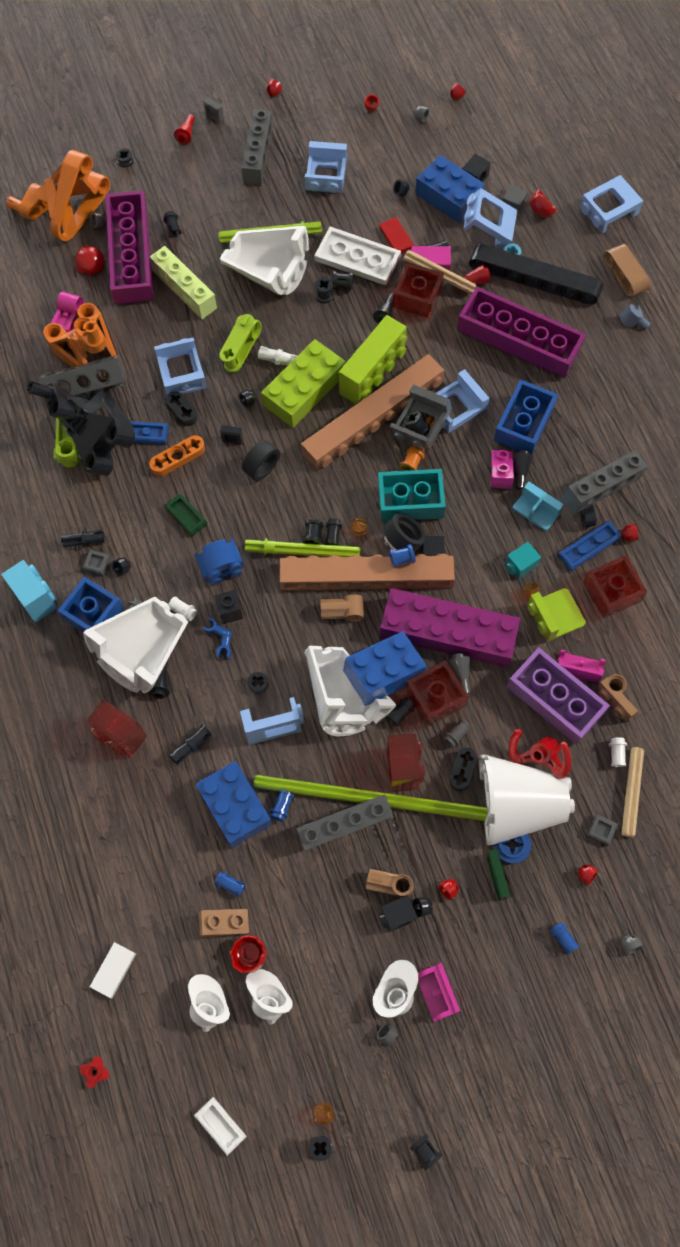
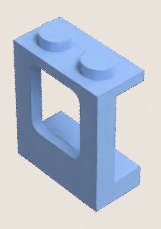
[304,141,347,193]
[580,175,643,234]
[463,188,517,249]
[154,338,207,395]
[436,369,489,433]
[240,697,304,745]

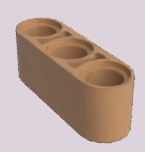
[604,244,650,297]

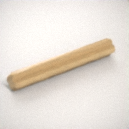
[404,250,476,294]
[621,747,644,837]

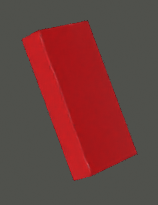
[379,217,414,254]

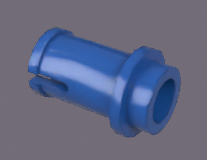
[270,790,293,822]
[214,871,246,898]
[550,922,579,955]

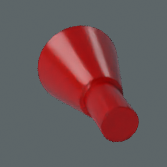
[174,115,195,145]
[455,264,490,288]

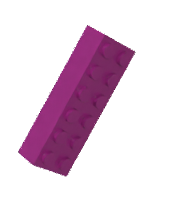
[106,191,154,304]
[457,287,586,378]
[380,588,520,667]

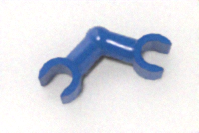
[203,618,232,659]

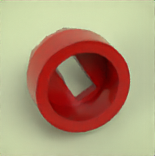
[266,79,282,96]
[450,83,466,100]
[364,94,379,112]
[621,524,639,542]
[577,865,598,886]
[438,879,459,901]

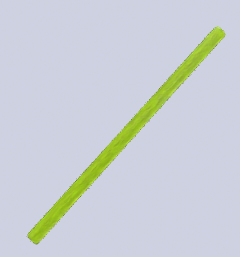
[254,775,488,821]

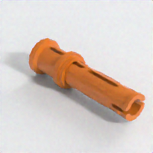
[399,417,435,471]

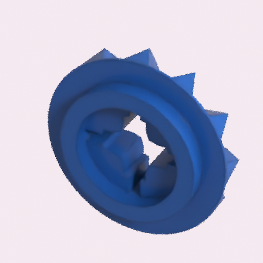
[493,834,531,864]

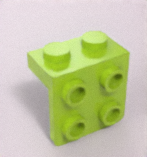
[527,588,586,642]

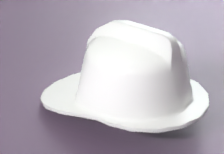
[373,960,418,1018]
[246,969,292,1025]
[188,974,230,1032]

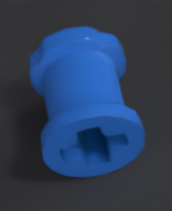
[389,544,416,568]

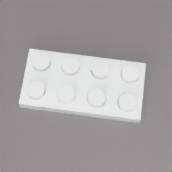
[314,227,401,285]

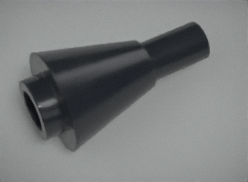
[373,293,396,324]
[513,450,533,490]
[148,661,170,699]

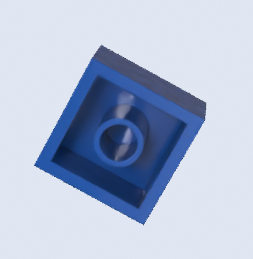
[58,577,124,633]

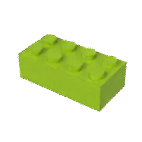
[339,315,407,404]
[261,339,346,428]

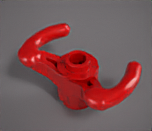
[508,729,572,779]

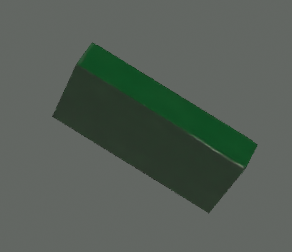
[164,493,208,537]
[486,849,510,901]

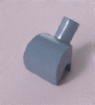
[620,304,651,330]

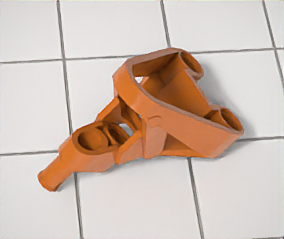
[6,150,110,241]
[43,303,116,387]

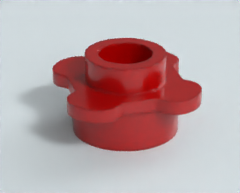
[80,1057,109,1088]

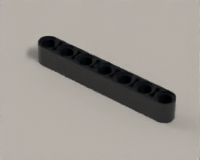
[469,244,603,305]

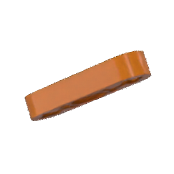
[149,435,205,476]

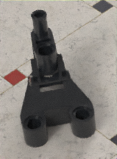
[26,380,135,476]

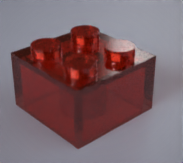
[393,262,444,318]
[583,555,648,618]
[405,660,469,727]
[86,699,147,758]
[387,733,424,792]

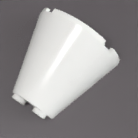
[220,226,309,295]
[83,597,188,693]
[304,646,396,736]
[478,755,575,845]

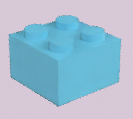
[1,560,57,623]

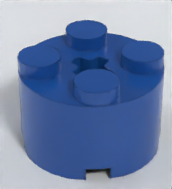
[194,539,244,586]

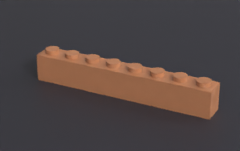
[301,354,444,470]
[280,554,455,591]

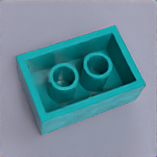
[378,469,446,522]

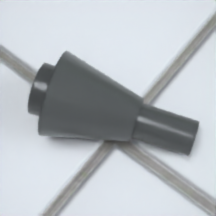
[448,653,470,695]

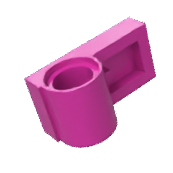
[51,291,85,333]
[490,450,514,489]

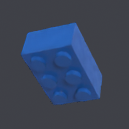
[415,155,485,223]
[494,380,559,455]
[343,631,427,706]
[195,760,272,849]

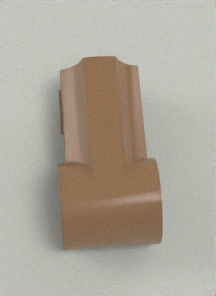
[321,595,364,622]
[366,869,414,898]

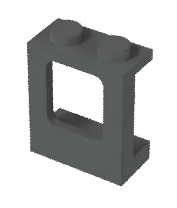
[390,385,452,450]

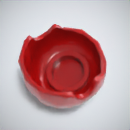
[530,189,558,218]
[75,246,105,276]
[230,935,267,973]

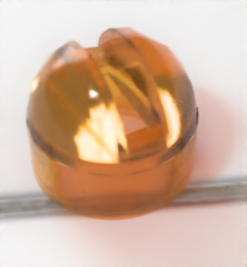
[351,517,368,536]
[523,583,541,600]
[312,1102,334,1125]

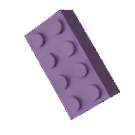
[507,647,610,745]

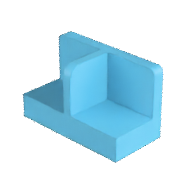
[512,482,564,531]

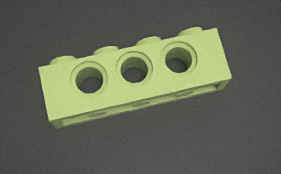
[150,246,217,319]

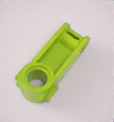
[219,314,261,373]
[54,412,81,468]

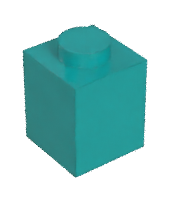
[505,542,541,580]

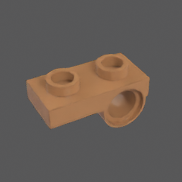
[597,674,638,723]
[199,909,249,938]

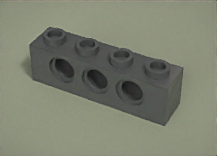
[242,109,273,186]
[38,354,127,397]
[561,450,648,515]
[297,794,394,850]

